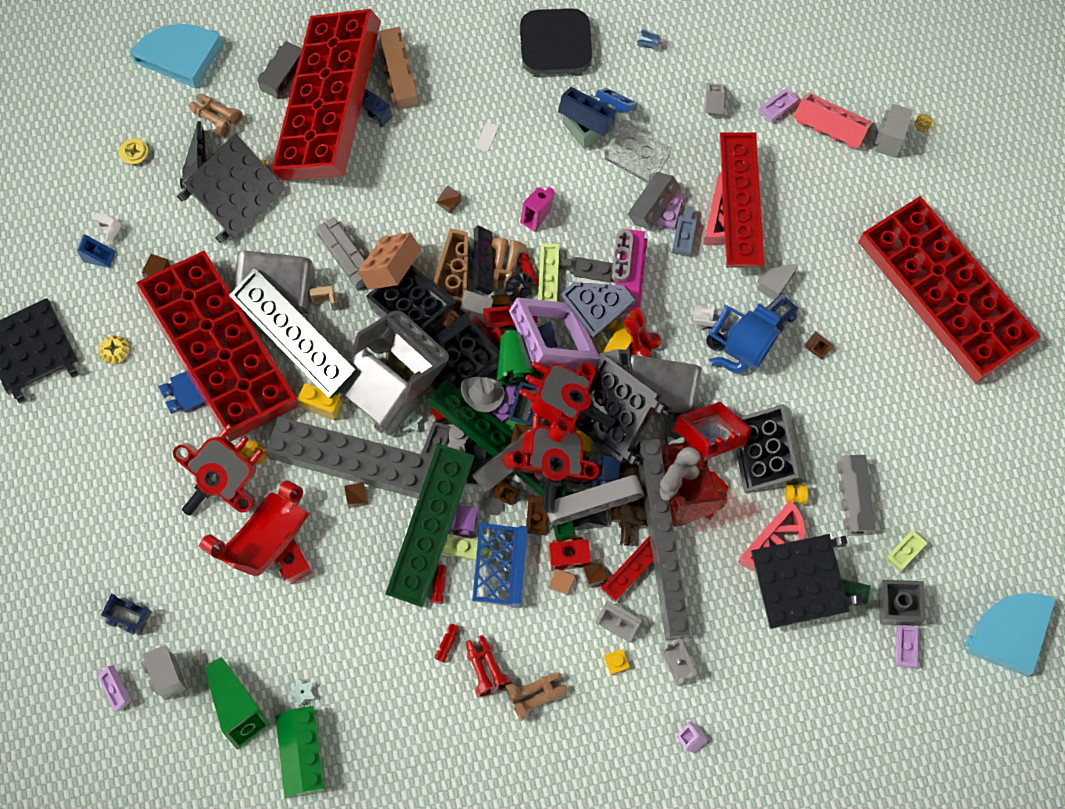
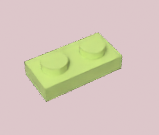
[885,530,927,572]

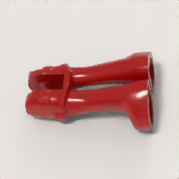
[624,308,662,358]
[466,635,513,698]

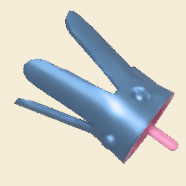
[637,28,664,49]

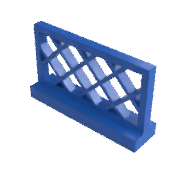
[472,523,528,608]

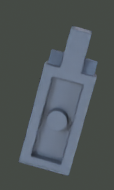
[672,206,697,256]

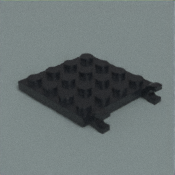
[176,133,286,243]
[0,298,79,404]
[576,355,672,465]
[751,534,863,630]

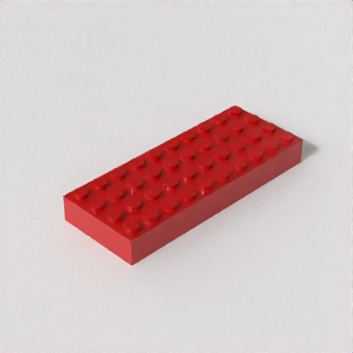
[271,9,381,181]
[858,196,1040,384]
[136,250,297,442]

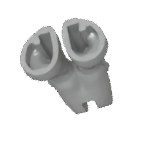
[660,447,700,500]

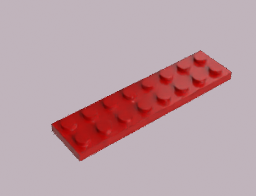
[719,132,764,268]

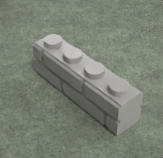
[316,217,366,290]

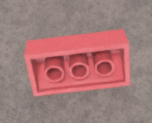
[793,92,873,148]

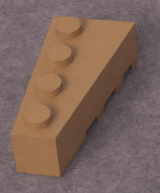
[378,26,418,110]
[433,228,469,311]

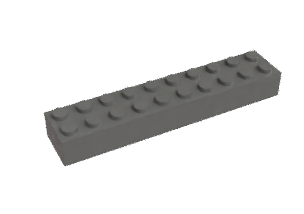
[266,416,432,499]

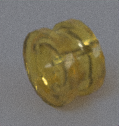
[914,114,932,132]

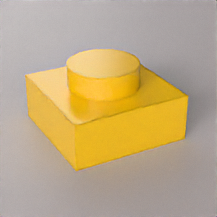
[604,649,630,675]

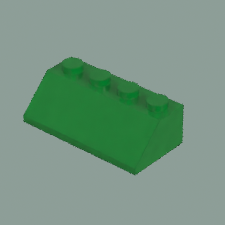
[275,705,326,799]

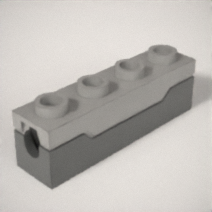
[837,454,875,536]

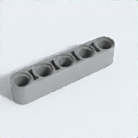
[547,475,644,525]

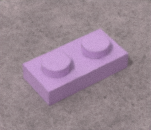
[759,88,799,123]
[657,193,683,230]
[895,625,918,668]
[98,665,131,712]

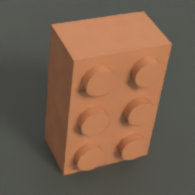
[358,232,421,290]

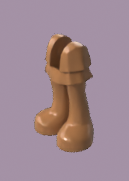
[188,94,243,138]
[492,238,527,292]
[505,672,568,721]

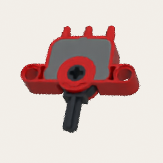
[519,361,615,443]
[503,413,599,513]
[173,424,264,516]

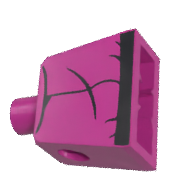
[520,187,556,232]

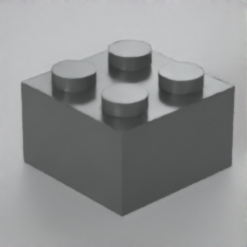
[878,579,925,626]

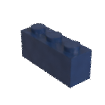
[558,87,617,136]

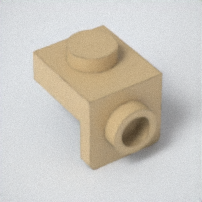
[309,286,338,310]

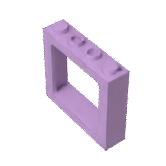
[509,298,600,371]

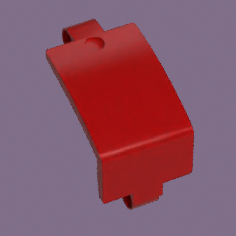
[198,480,309,577]

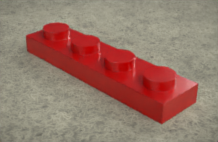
[600,536,654,602]

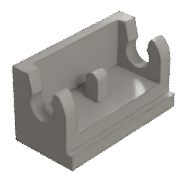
[595,600,642,643]
[660,637,698,687]

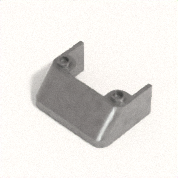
[351,311,449,403]

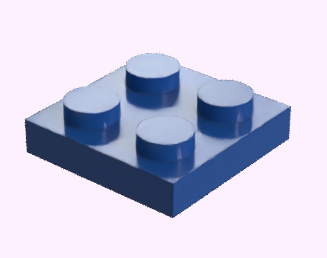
[595,88,638,113]

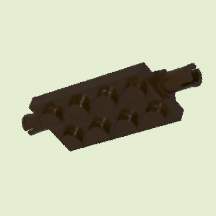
[611,446,648,546]

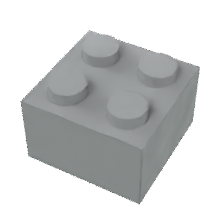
[874,104,913,158]
[141,645,187,700]

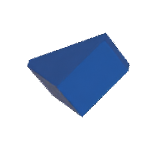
[77,234,116,268]

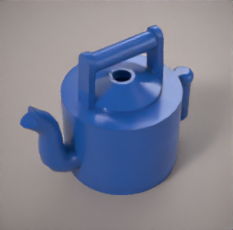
[708,303,781,374]

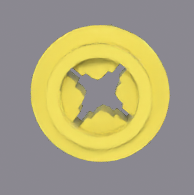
[119,138,149,166]
[98,334,129,364]

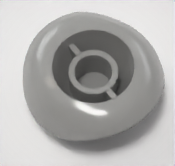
[461,377,504,412]

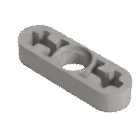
[612,230,633,283]

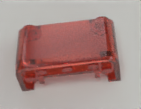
[660,442,728,527]

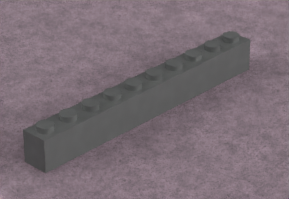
[636,439,690,640]

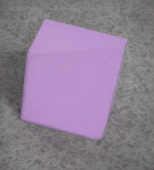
[676,722,708,753]

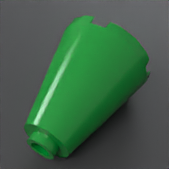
[497,330,536,386]

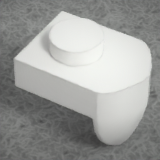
[93,213,122,242]

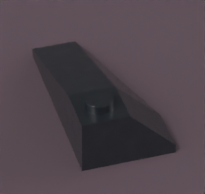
[180,121,206,195]

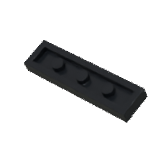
[474,225,493,295]

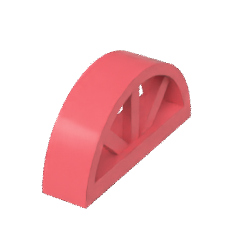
[703,172,725,245]
[738,501,805,571]

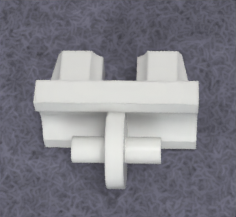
[692,304,728,332]

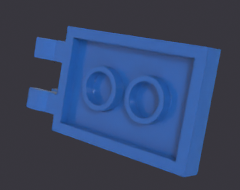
[158,371,205,413]

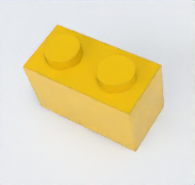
[297,383,342,421]

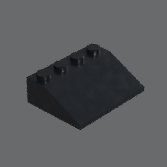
[366,265,457,338]
[430,310,500,391]
[736,404,807,493]

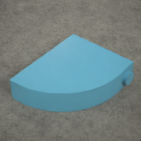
[130,24,223,88]
[965,593,1056,677]

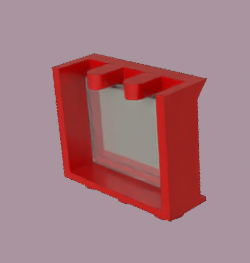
[674,402,751,461]

